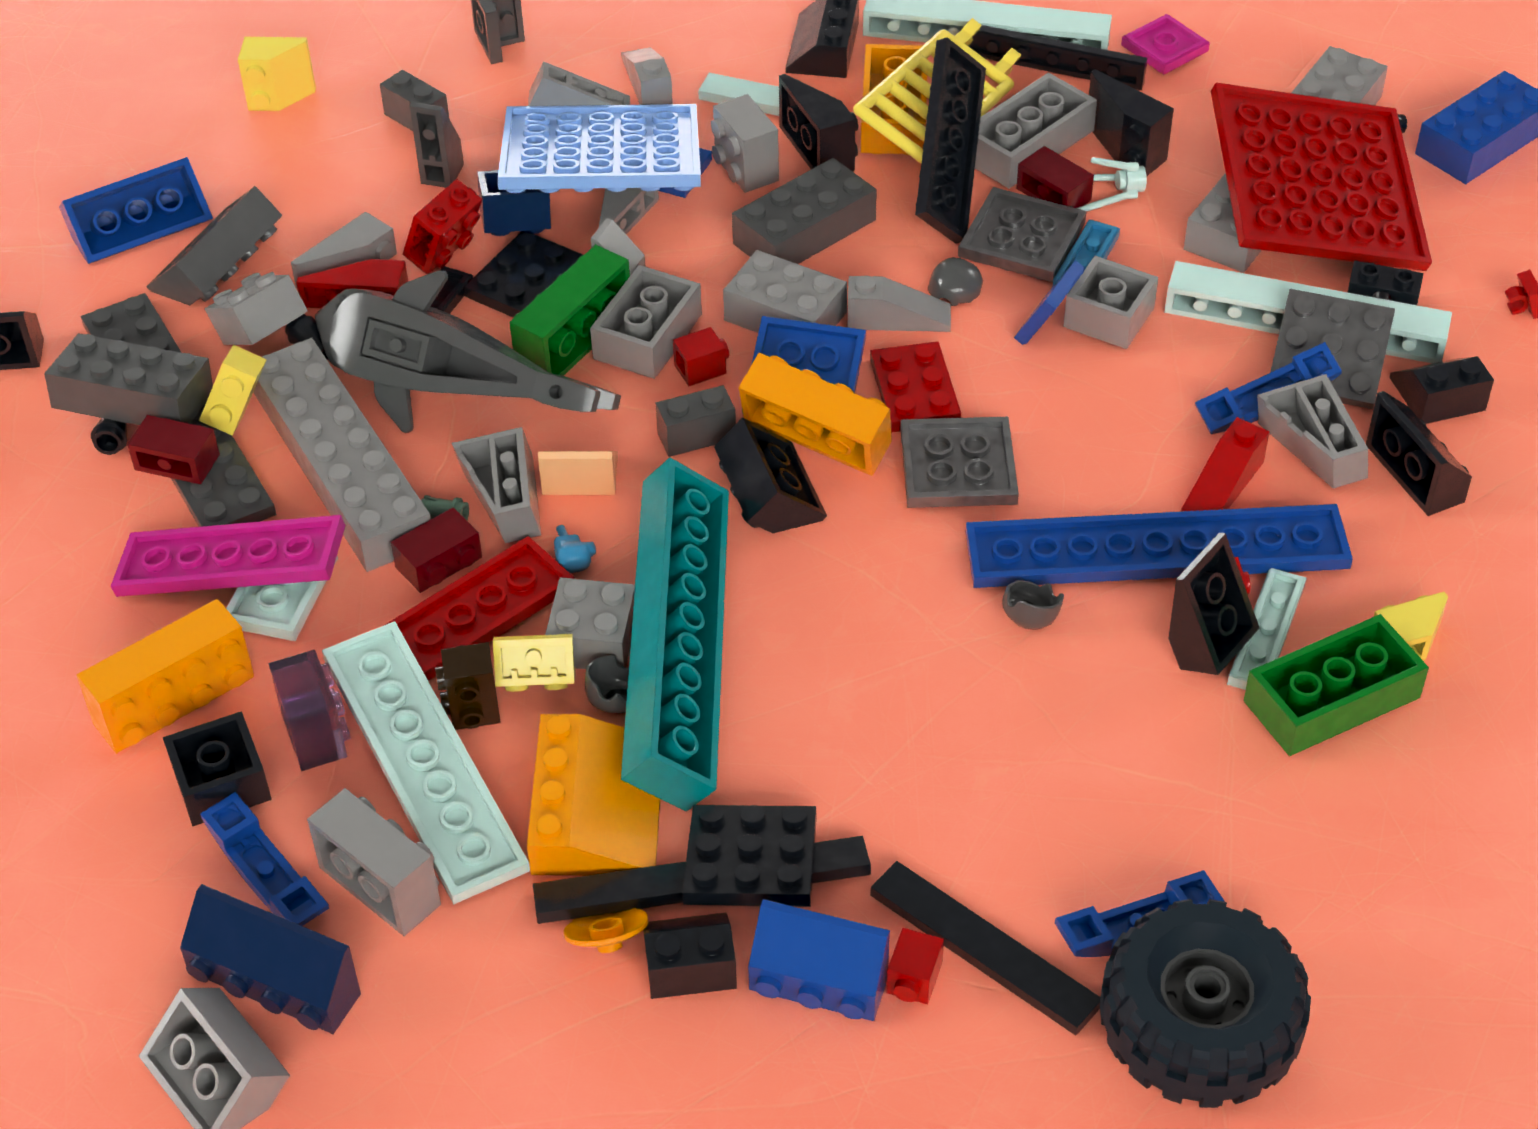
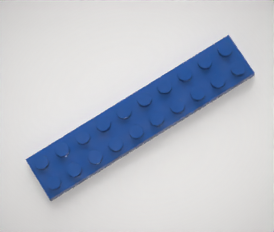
[965,504,1353,588]

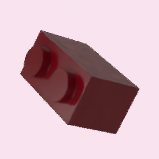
[1016,146,1094,208]
[127,415,220,485]
[391,507,482,593]

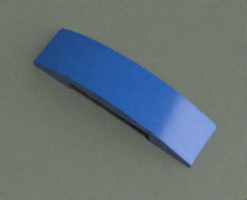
[1195,342,1342,434]
[200,792,329,926]
[1055,870,1225,957]

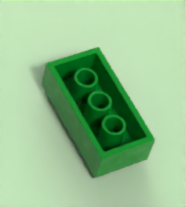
[509,244,630,376]
[1243,614,1429,757]

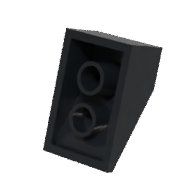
[1089,69,1174,176]
[779,74,858,171]
[1168,533,1259,675]

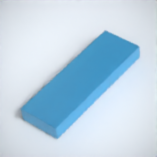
[1052,219,1120,287]

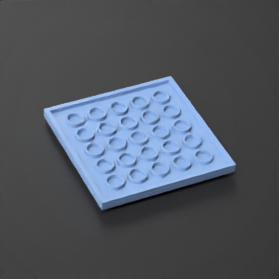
[498,104,701,193]

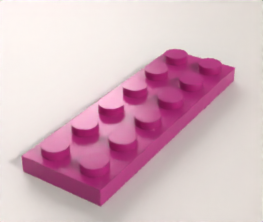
[110,515,346,597]

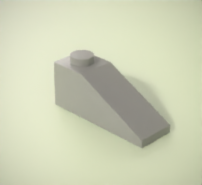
[621,47,673,105]
[528,61,630,106]
[598,188,659,234]
[291,212,397,288]
[847,276,951,332]

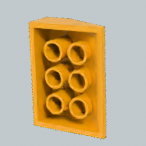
[527,714,660,876]

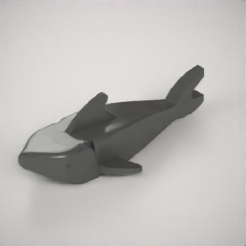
[314,270,621,433]

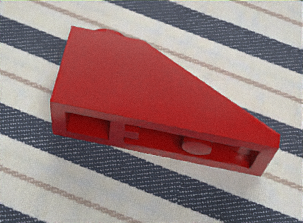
[296,259,408,309]
[1181,417,1270,512]

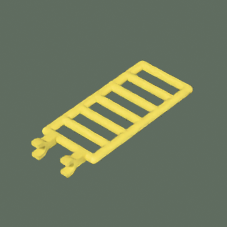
[853,18,1021,164]

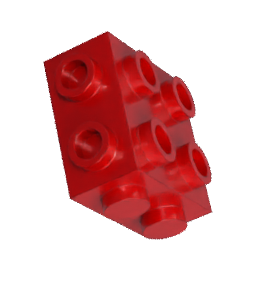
[402,179,483,275]

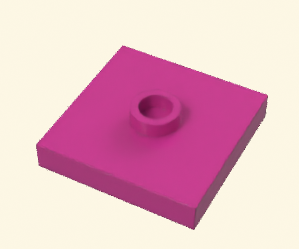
[1121,14,1210,75]

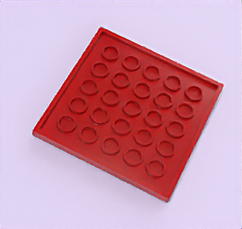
[1211,82,1432,271]

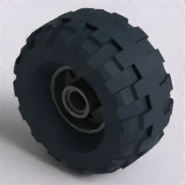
[1100,899,1311,1108]

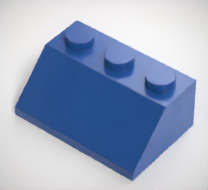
[748,899,890,1021]

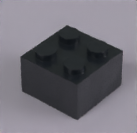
[163,711,272,827]

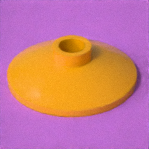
[563,908,649,953]

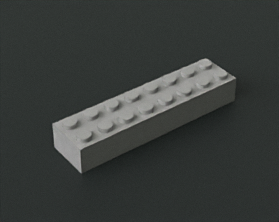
[253,338,431,572]

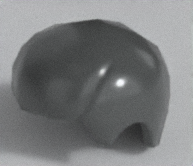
[928,257,983,306]
[1002,580,1064,630]
[585,655,629,714]

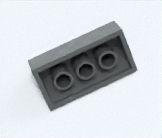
[146,186,283,306]

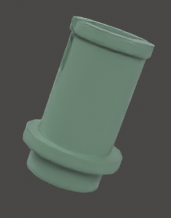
[421,495,469,520]

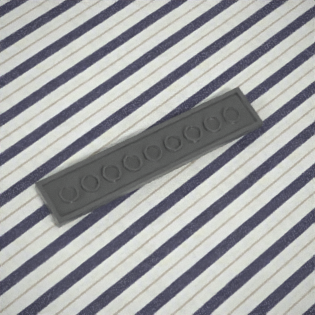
[81,293,277,527]

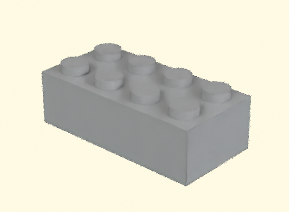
[975,72,1097,189]

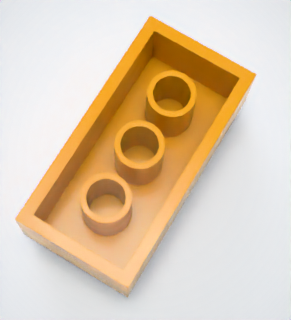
[861,44,928,155]
[738,353,892,476]
[76,598,254,754]

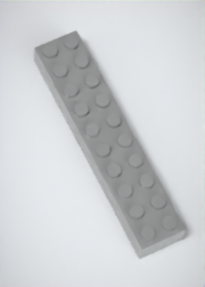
[1183,46,1388,273]

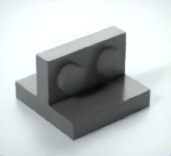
[470,0,525,64]

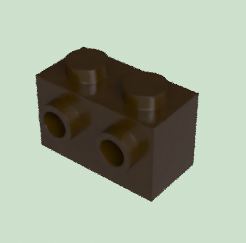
[435,642,501,730]

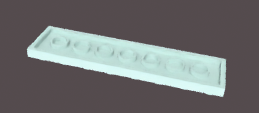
[322,621,530,905]

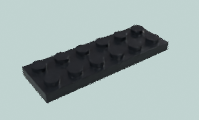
[915,37,986,243]

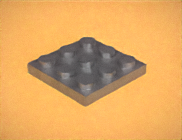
[958,187,1087,282]
[1270,289,1395,409]
[900,416,1019,508]

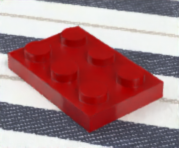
[870,341,961,433]

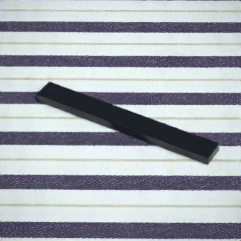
[533,836,871,924]

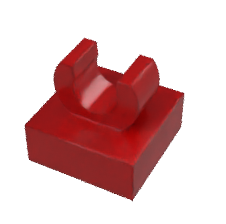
[1505,269,1538,319]

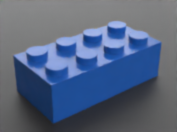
[1415,70,1538,185]

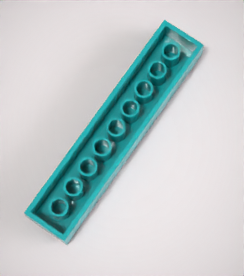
[621,458,729,812]

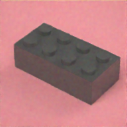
[732,158,877,264]
[44,333,213,425]

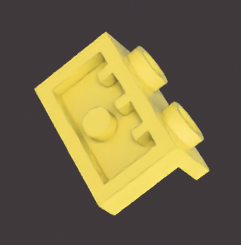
[493,634,576,692]

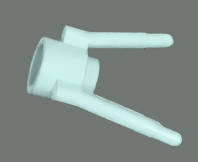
[1076,157,1147,211]

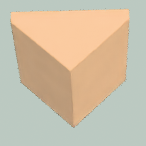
[538,451,618,495]

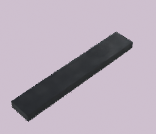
[966,23,1148,90]
[870,861,1100,1036]

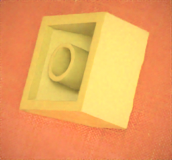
[238,36,316,111]

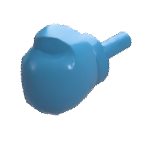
[554,525,596,573]

